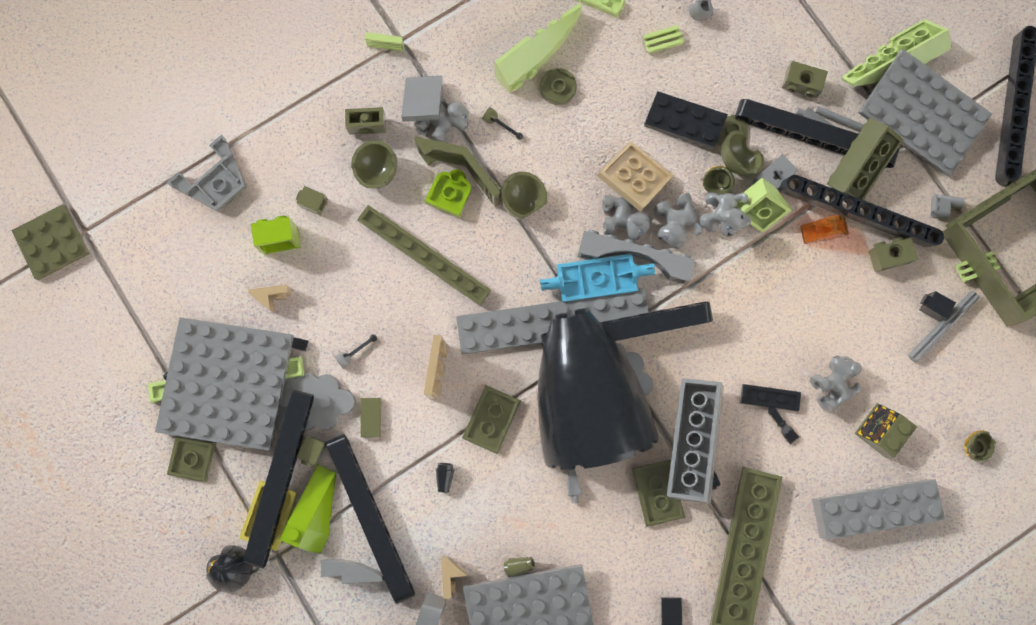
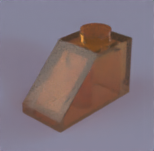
[800,215,849,244]

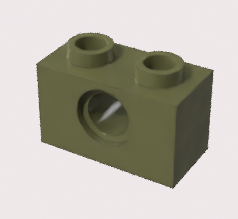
[782,61,828,98]
[345,107,386,135]
[868,237,919,272]

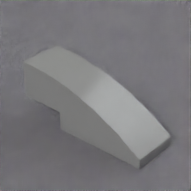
[321,559,384,584]

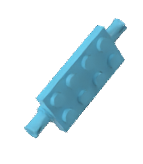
[540,254,655,302]

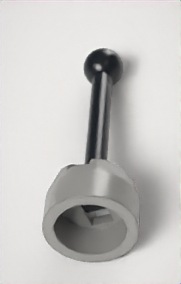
[334,334,377,369]

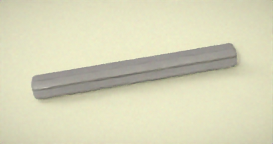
[908,291,979,362]

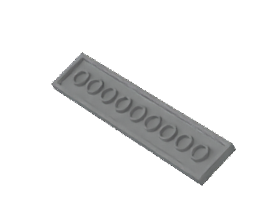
[456,289,649,355]

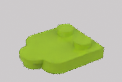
[424,169,471,218]

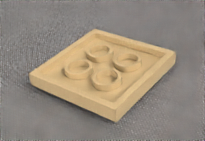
[597,141,674,212]
[424,335,449,400]

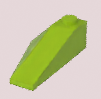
[280,465,336,554]

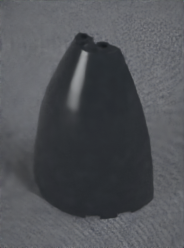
[537,308,659,470]

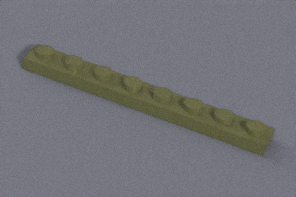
[357,205,491,306]

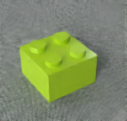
[251,215,301,255]

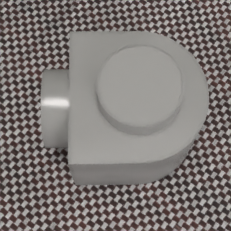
[689,0,714,20]

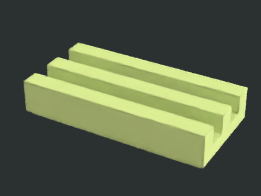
[643,25,684,54]
[365,32,404,51]
[955,251,1000,283]

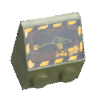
[854,403,917,458]

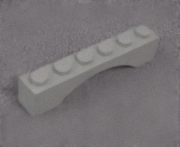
[577,230,695,285]

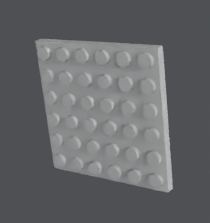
[155,317,294,451]

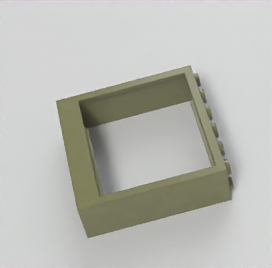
[942,169,1036,327]

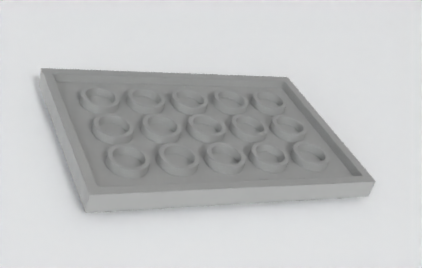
[858,49,992,176]
[463,564,593,625]

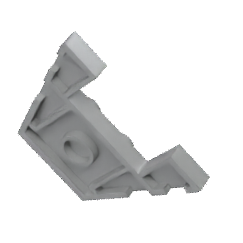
[166,134,247,212]

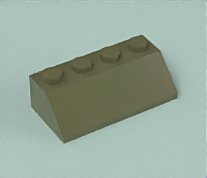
[827,118,904,200]

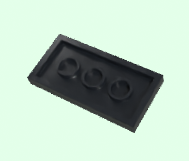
[644,91,728,150]

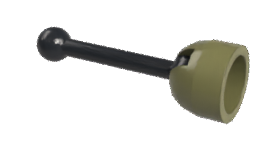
[482,107,523,140]

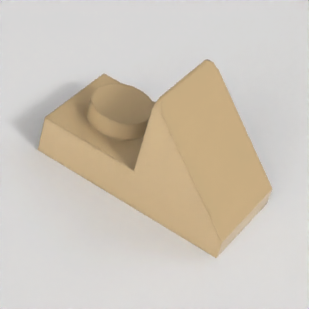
[248,285,292,313]
[441,555,467,599]

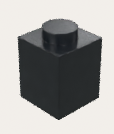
[919,291,956,322]

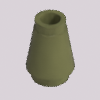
[504,557,535,577]

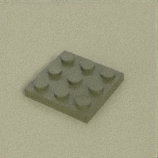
[11,204,90,280]

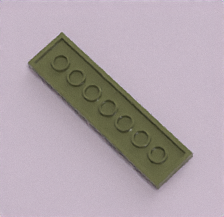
[710,467,783,625]

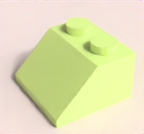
[737,178,792,233]

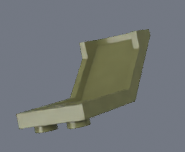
[414,137,501,207]

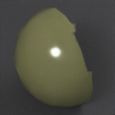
[721,131,764,176]
[351,140,398,189]
[500,171,547,220]

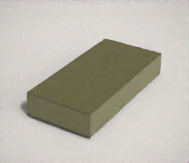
[361,398,381,437]

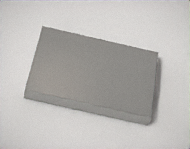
[401,75,443,122]

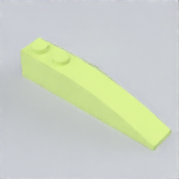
[495,3,582,93]
[842,19,951,87]

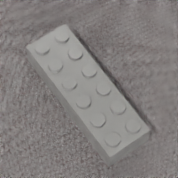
[667,378,724,504]
[812,479,945,540]

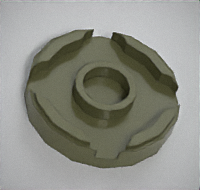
[540,68,577,105]

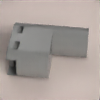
[931,194,964,219]

